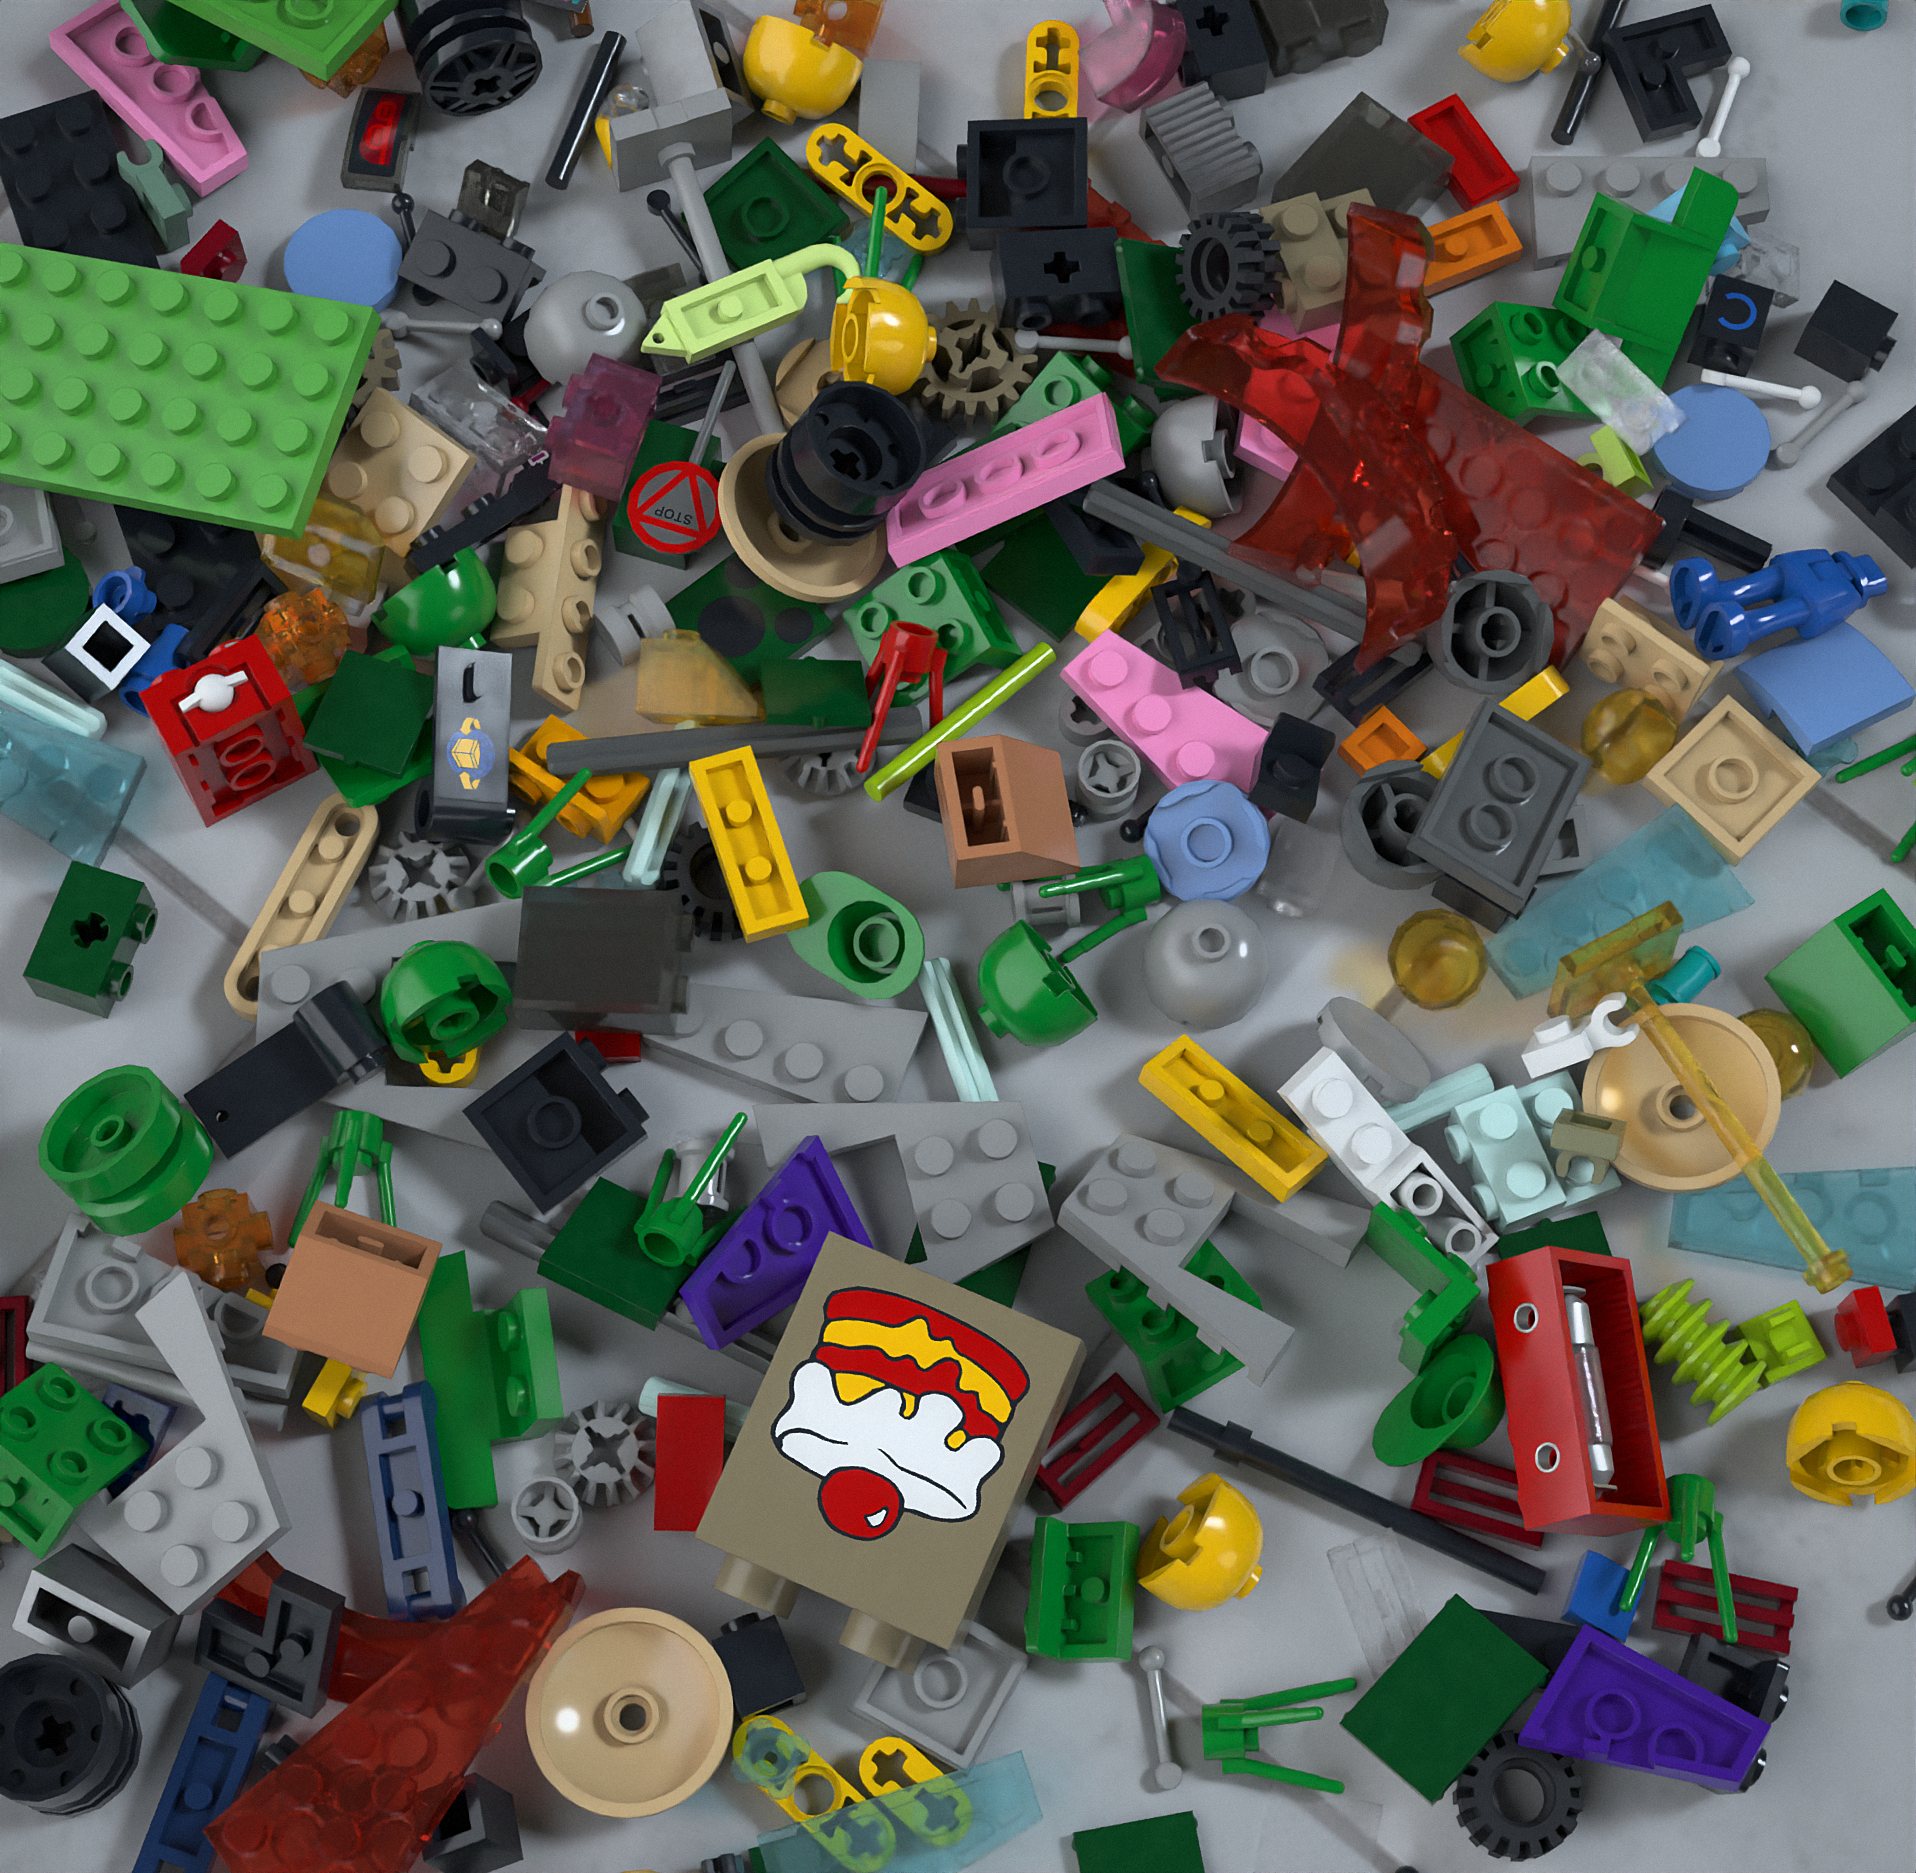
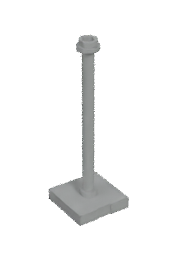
[609,87,787,435]

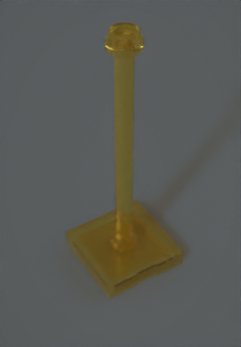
[1546,900,1854,1294]

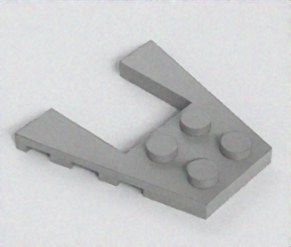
[255,899,526,1152]
[752,1101,1055,1284]
[1057,1132,1371,1387]
[73,1270,292,1615]

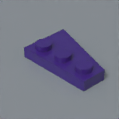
[679,1135,875,1350]
[1518,1624,1772,1792]

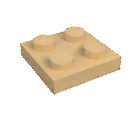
[318,387,479,559]
[1641,695,1822,867]

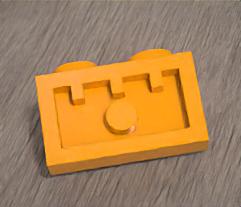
[508,714,653,846]

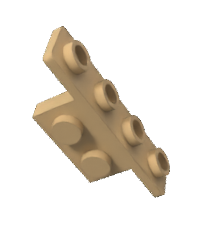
[490,465,610,712]

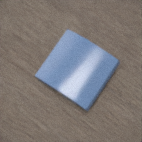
[1733,621,1916,757]

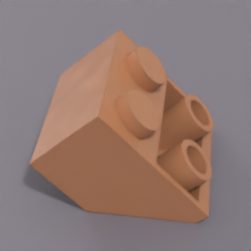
[934,734,1081,890]
[262,1200,443,1379]

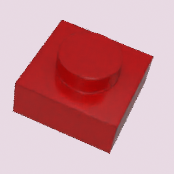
[1834,1285,1897,1369]

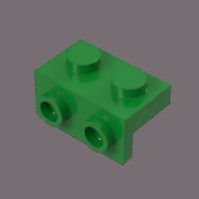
[1023,1516,1140,1663]

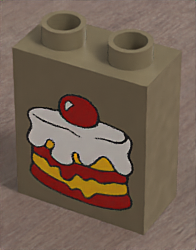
[694,1231,1088,1676]

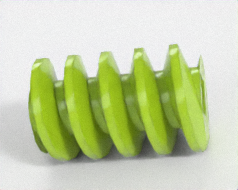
[1638,1277,1766,1428]

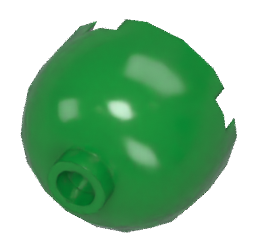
[370,546,497,662]
[977,919,1098,1049]
[379,940,516,1064]

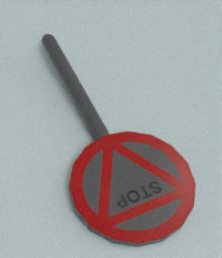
[627,360,736,556]

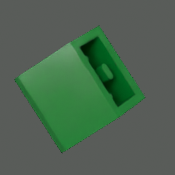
[1764,888,1916,1080]

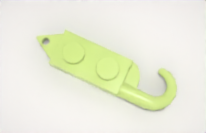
[640,243,863,364]

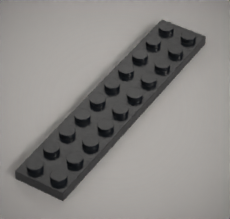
[0,89,277,636]

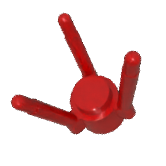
[856,620,948,773]

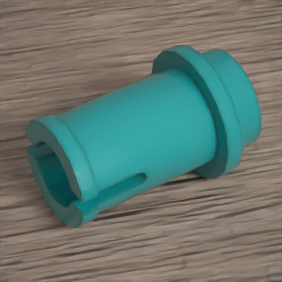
[1640,945,1721,1010]

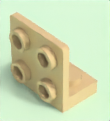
[1578,593,1725,726]

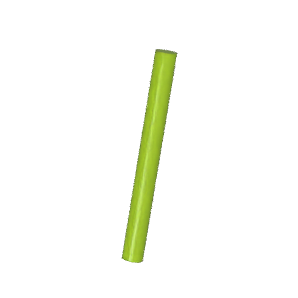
[864,642,1056,802]

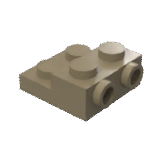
[1258,188,1413,335]

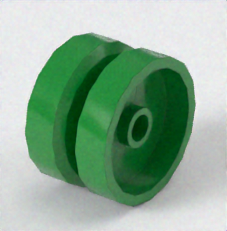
[38,1064,214,1237]

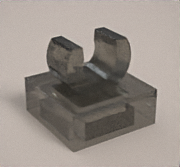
[456,159,530,241]
[620,263,687,329]

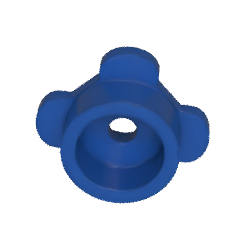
[93,566,157,627]

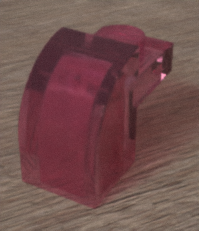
[1077,0,1186,114]

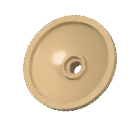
[718,433,887,603]
[1582,1003,1781,1194]
[525,1607,734,1819]

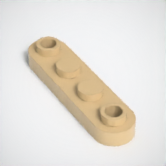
[224,792,381,1022]

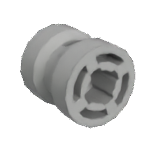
[592,584,678,668]
[1075,739,1141,821]
[511,1476,584,1555]

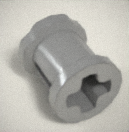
[1010,873,1080,928]
[673,1140,735,1219]

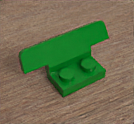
[1552,166,1739,404]
[417,1250,564,1511]

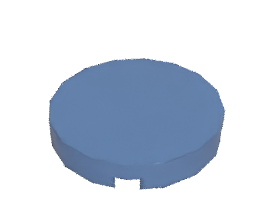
[284,209,405,314]
[1647,383,1771,501]
[1143,778,1271,902]

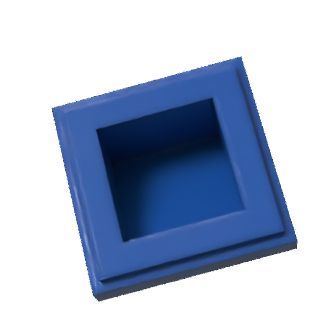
[1560,1549,1646,1644]

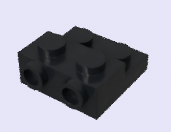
[956,117,1088,251]
[1826,405,1916,569]
[462,1030,650,1216]

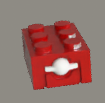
[138,633,319,828]

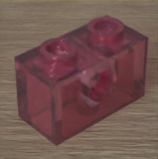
[543,353,663,502]

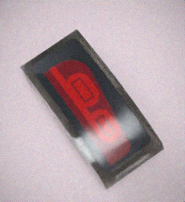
[340,87,422,194]

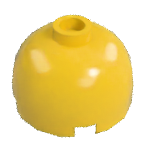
[1457,0,1572,83]
[743,15,864,125]
[830,276,937,396]
[1786,1381,1916,1506]
[1137,1472,1263,1612]

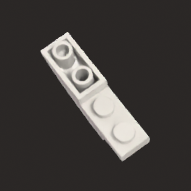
[1277,1046,1499,1267]

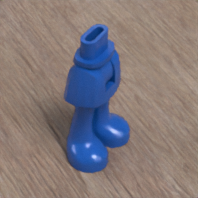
[1669,549,1888,661]

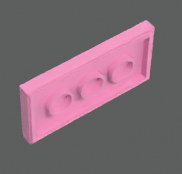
[886,392,1125,568]

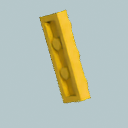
[689,745,809,944]
[1138,1034,1329,1204]

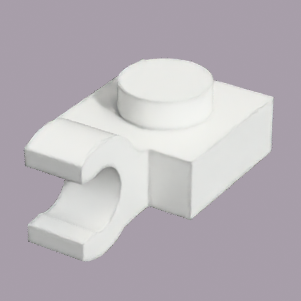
[1521,992,1640,1079]

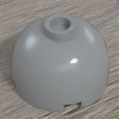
[523,270,649,397]
[1141,394,1245,518]
[1142,899,1269,1029]

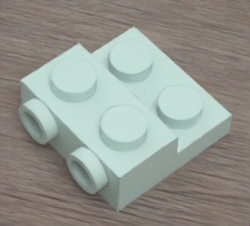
[1444,1070,1622,1236]

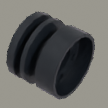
[394,0,543,117]
[764,381,927,546]
[0,1653,143,1817]

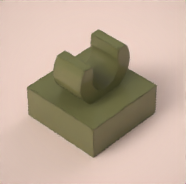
[1549,1108,1627,1185]

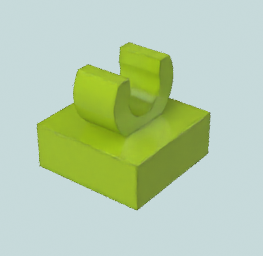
[1573,423,1654,502]
[1733,1299,1828,1389]

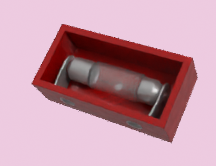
[1485,1246,1672,1537]

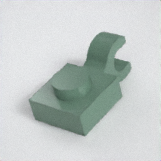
[117,139,193,252]

